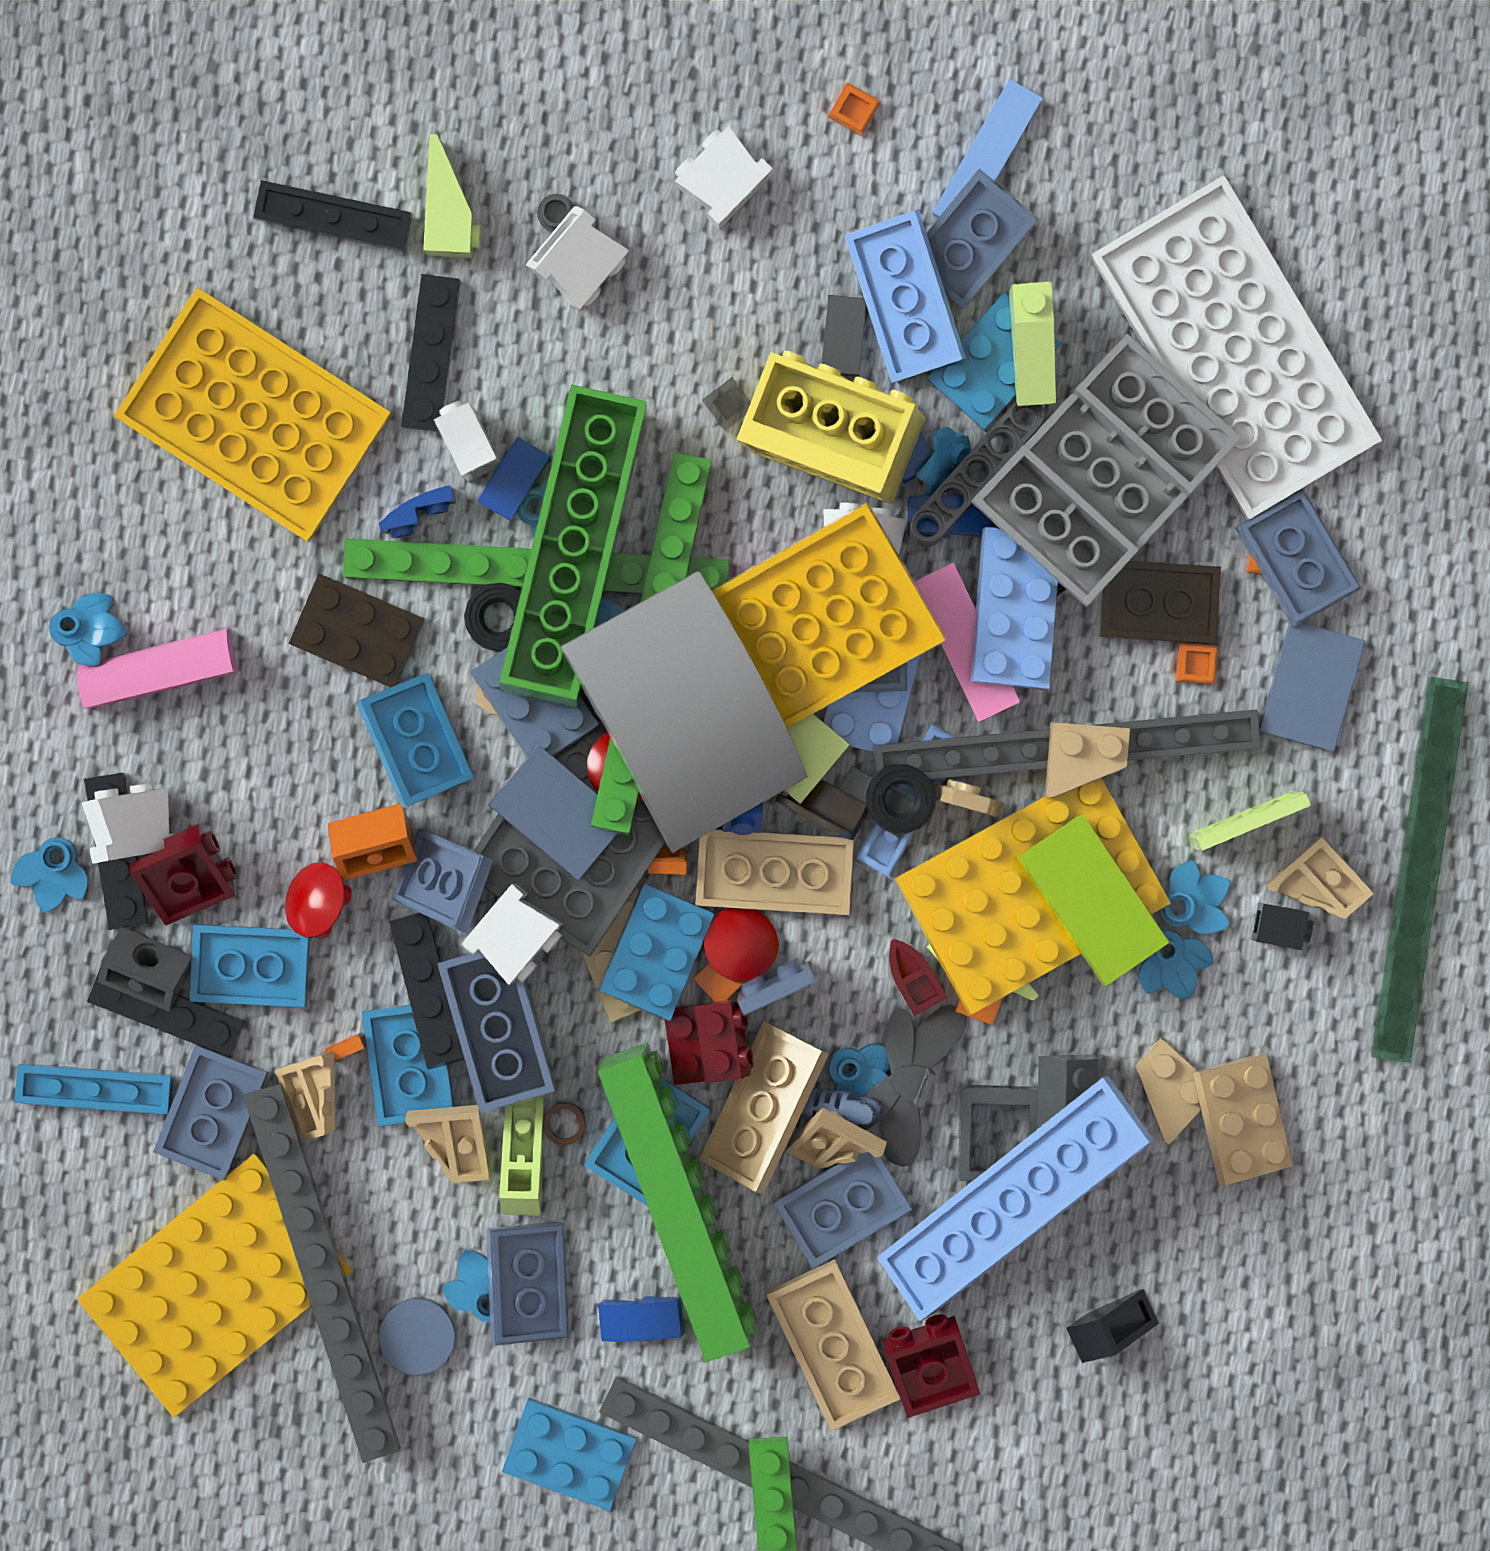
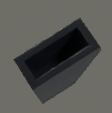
[1066,1289,1159,1363]

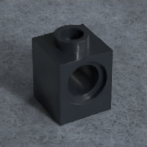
[1251,902,1313,950]

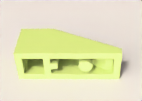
[424,134,481,258]
[1009,282,1056,407]
[499,1095,544,1216]

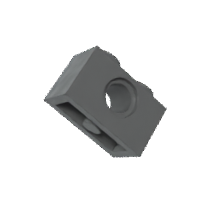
[98,927,192,1011]

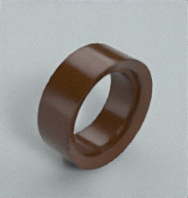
[543,1102,586,1145]

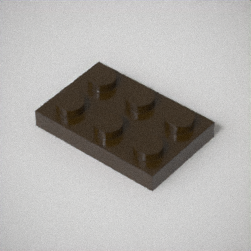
[1099,561,1221,644]
[288,573,425,687]

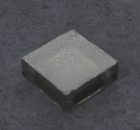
[702,377,751,432]

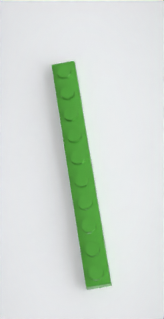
[591,452,712,836]
[343,538,729,594]

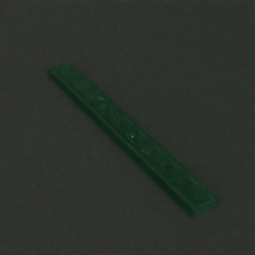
[1370,676,1469,1063]

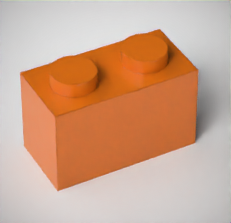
[327,804,417,881]

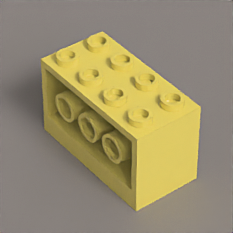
[736,350,926,505]

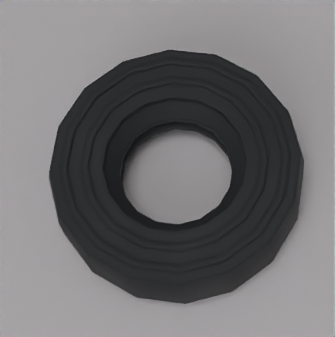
[464,582,521,652]
[866,764,935,834]

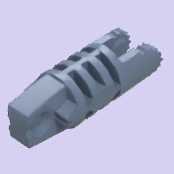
[800,1087,884,1125]

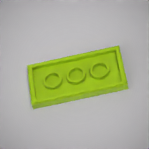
[1017,814,1169,987]

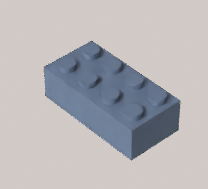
[437,951,558,1113]

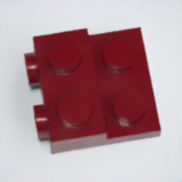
[129,824,237,926]
[664,999,754,1085]
[882,1314,980,1418]

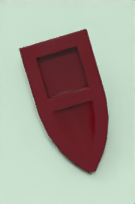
[889,939,948,1016]

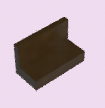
[775,779,869,840]

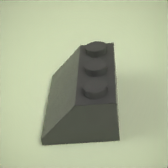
[1037,1054,1105,1129]

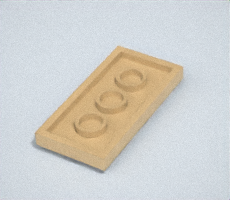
[695,829,854,915]
[699,1021,829,1194]
[766,1259,901,1431]

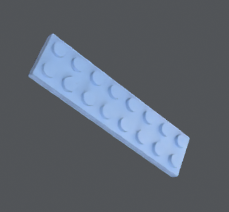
[877,1076,1154,1321]

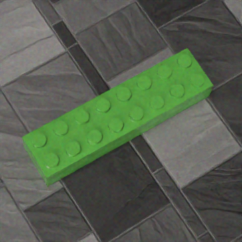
[499,384,647,708]
[598,1042,757,1362]

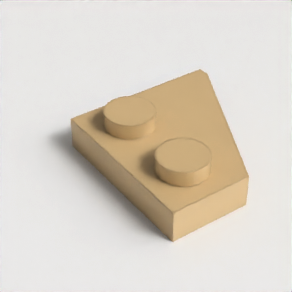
[933,779,1003,818]
[1266,835,1374,919]
[1135,1038,1201,1145]
[405,1105,491,1183]

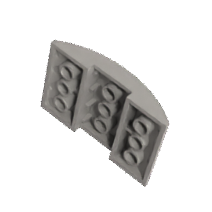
[971,334,1242,607]
[561,571,808,853]

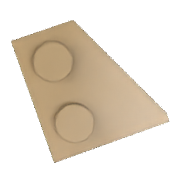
[1045,722,1130,797]
[275,1051,336,1142]
[785,1108,887,1169]

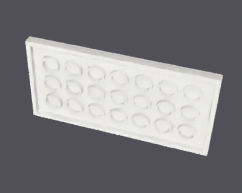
[1090,175,1382,520]

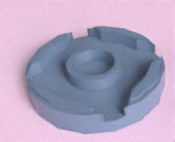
[378,1297,456,1376]

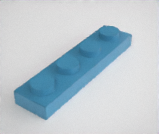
[14,1063,173,1115]

